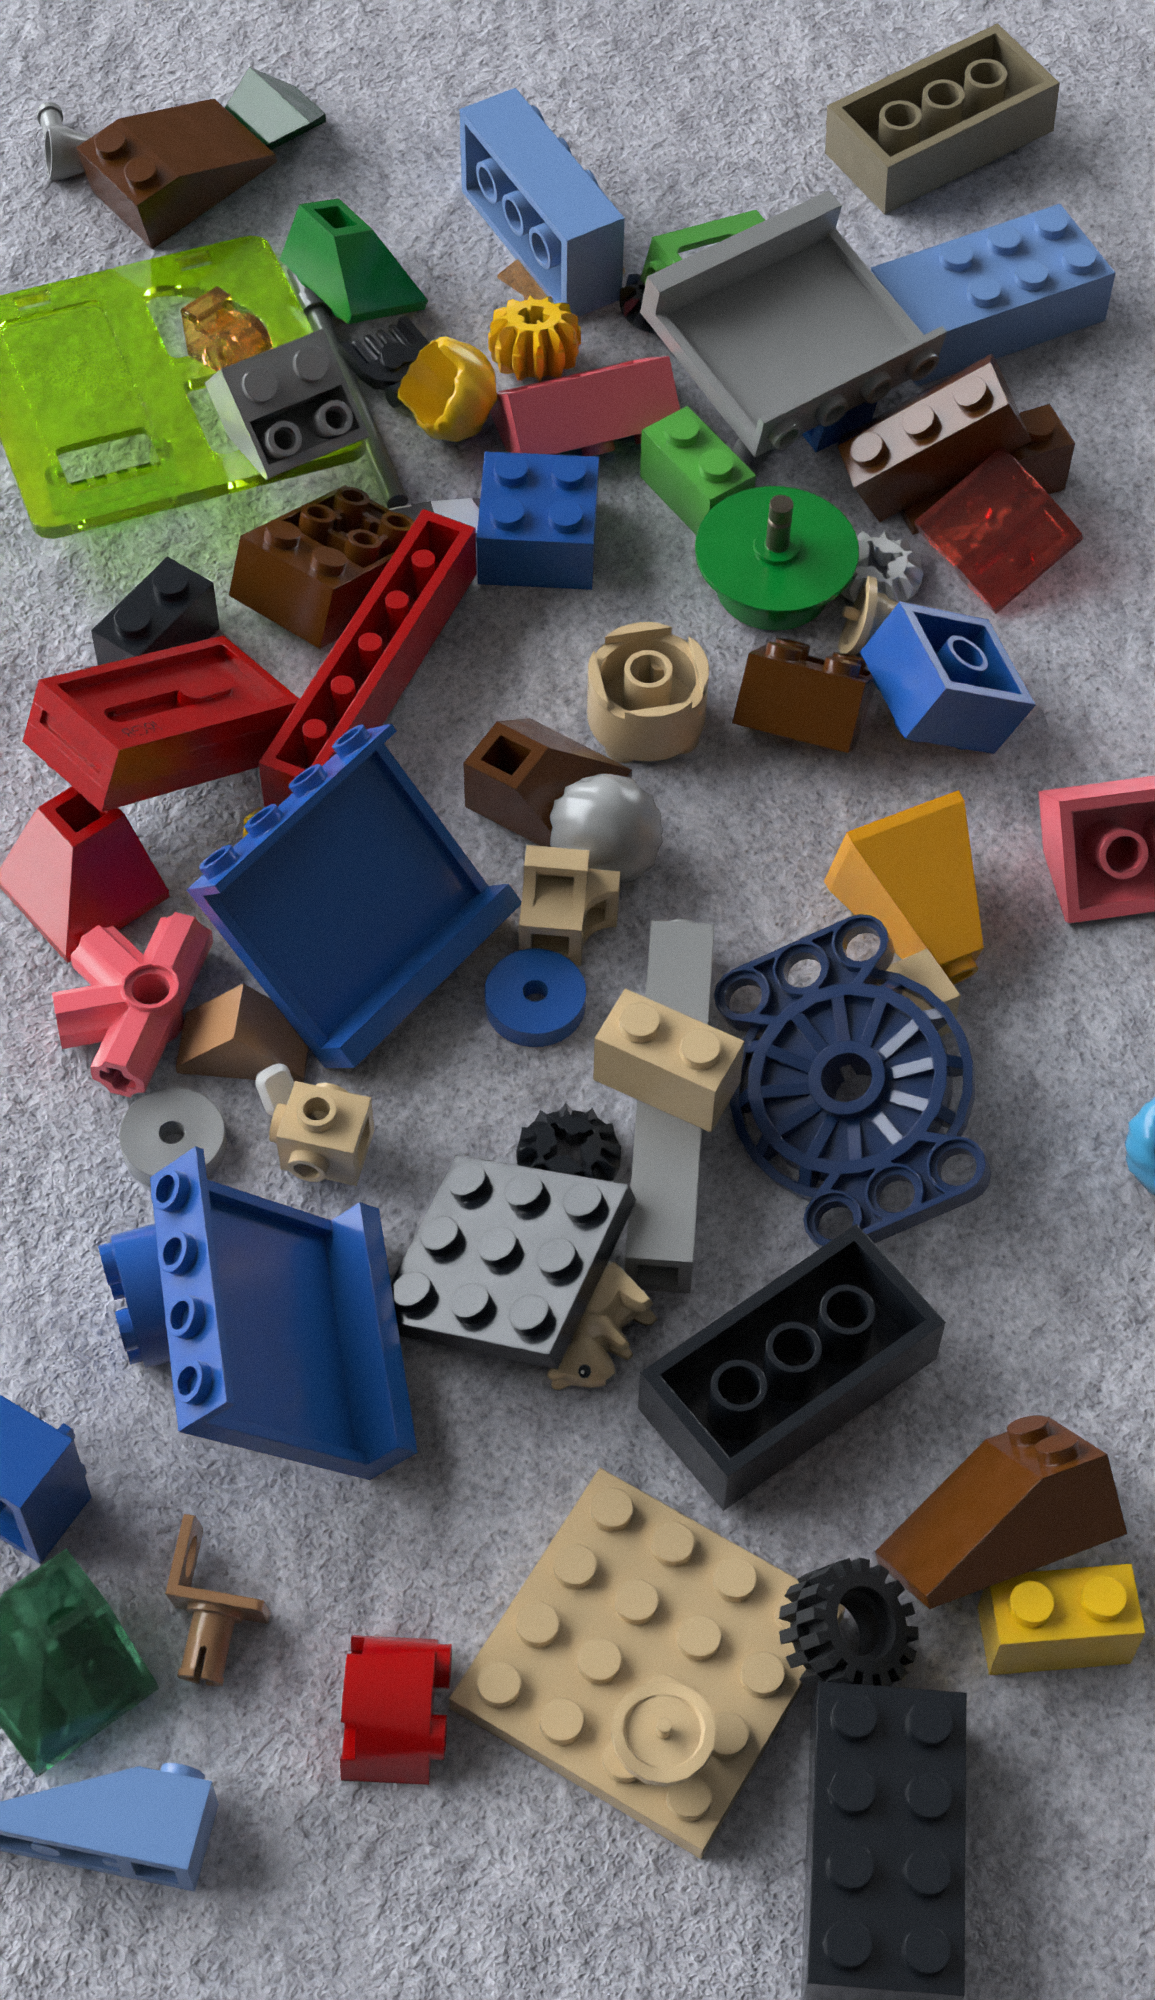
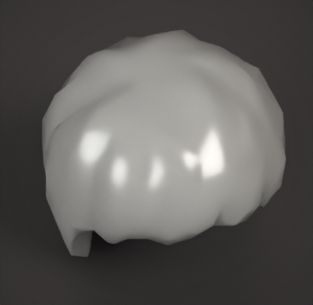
[550,774,663,883]

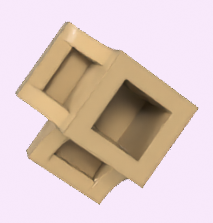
[519,845,620,966]

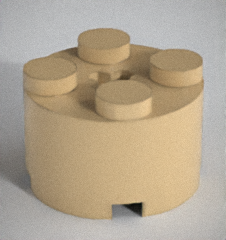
[587,622,709,763]

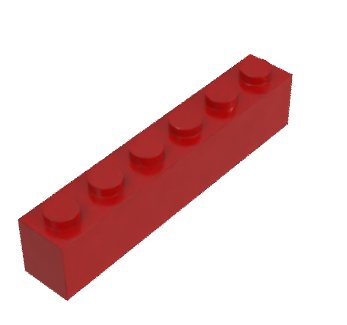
[258,509,477,807]

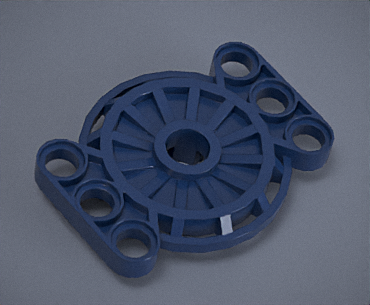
[714,914,991,1249]

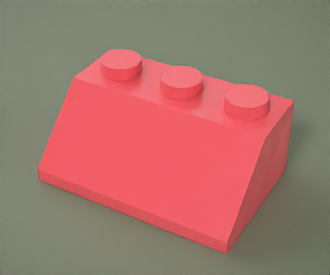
[490,356,680,456]
[1038,775,1155,923]

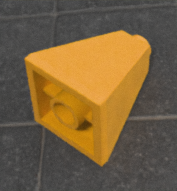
[824,790,984,985]

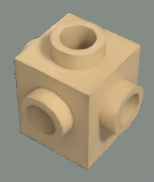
[269,1081,375,1186]

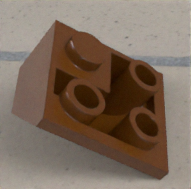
[463,718,632,847]

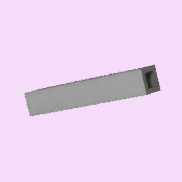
[624,919,715,1293]

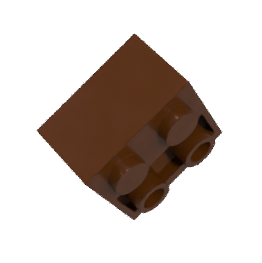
[732,638,876,753]

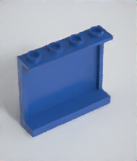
[187,724,522,1068]
[150,1146,418,1480]

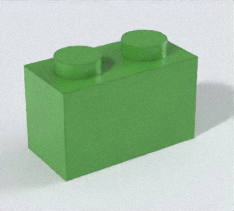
[640,406,756,535]

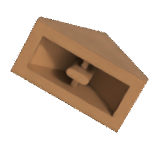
[176,983,310,1083]

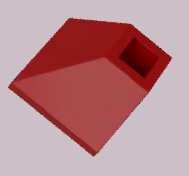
[0,786,170,963]

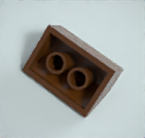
[837,354,1032,523]

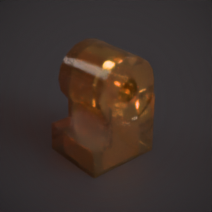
[180,286,273,372]

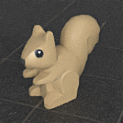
[547,1261,658,1390]

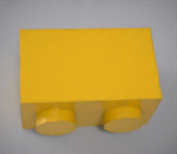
[977,1564,1145,1675]

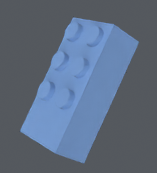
[459,88,625,317]
[871,204,1116,387]

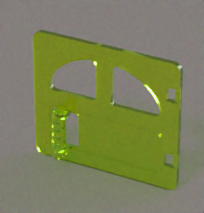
[0,236,366,539]

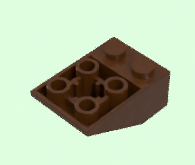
[229,485,414,649]

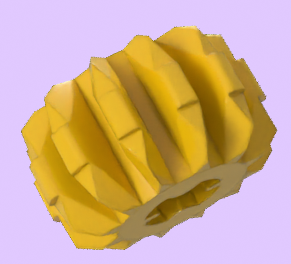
[488,295,581,382]

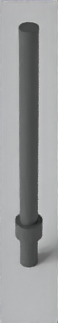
[287,268,408,509]

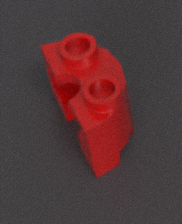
[340,1635,452,1785]

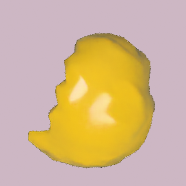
[398,337,497,442]

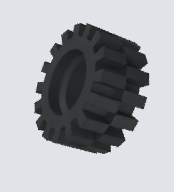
[779,1558,919,1688]

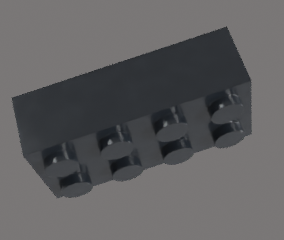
[638,1224,946,1511]
[801,1681,967,2000]

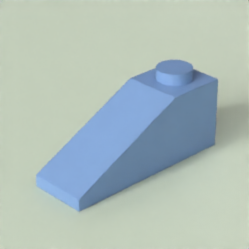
[0,1763,219,1892]

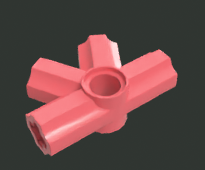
[52,912,213,1098]

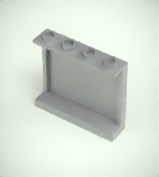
[640,190,947,457]

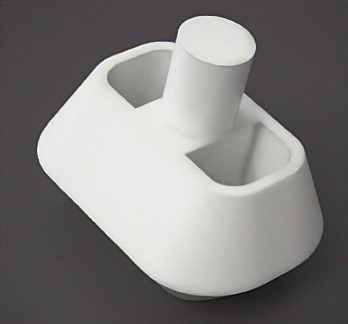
[256,1064,294,1116]

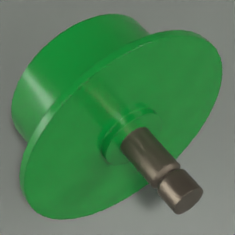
[695,486,859,631]

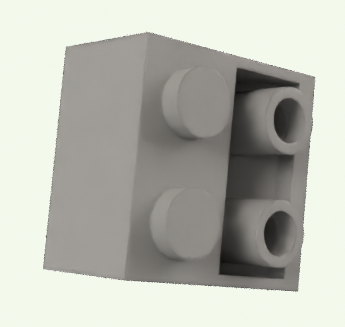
[205,329,370,480]

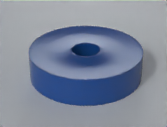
[485,948,586,1047]

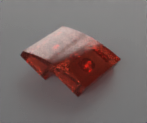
[914,447,1084,614]

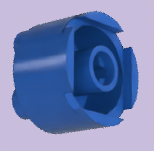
[98,1224,170,1369]

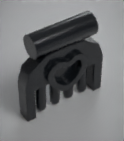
[338,315,429,408]

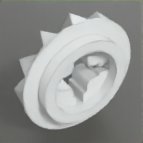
[841,530,924,603]

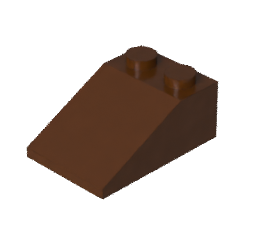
[76,99,277,249]
[875,1415,1127,1609]

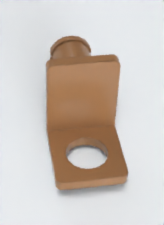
[165,1514,271,1687]

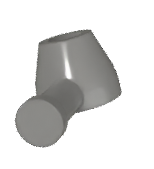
[36,102,91,180]

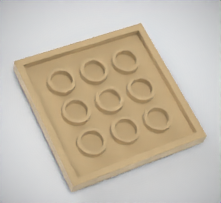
[449,1468,845,1859]

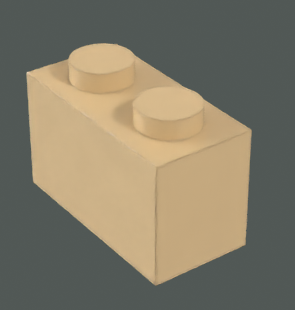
[593,988,745,1133]

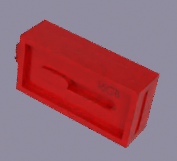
[22,635,299,812]

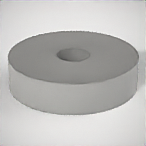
[119,1087,227,1187]

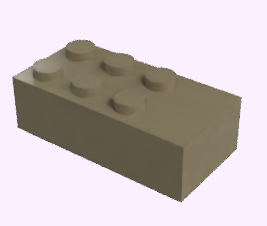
[825,23,1060,215]

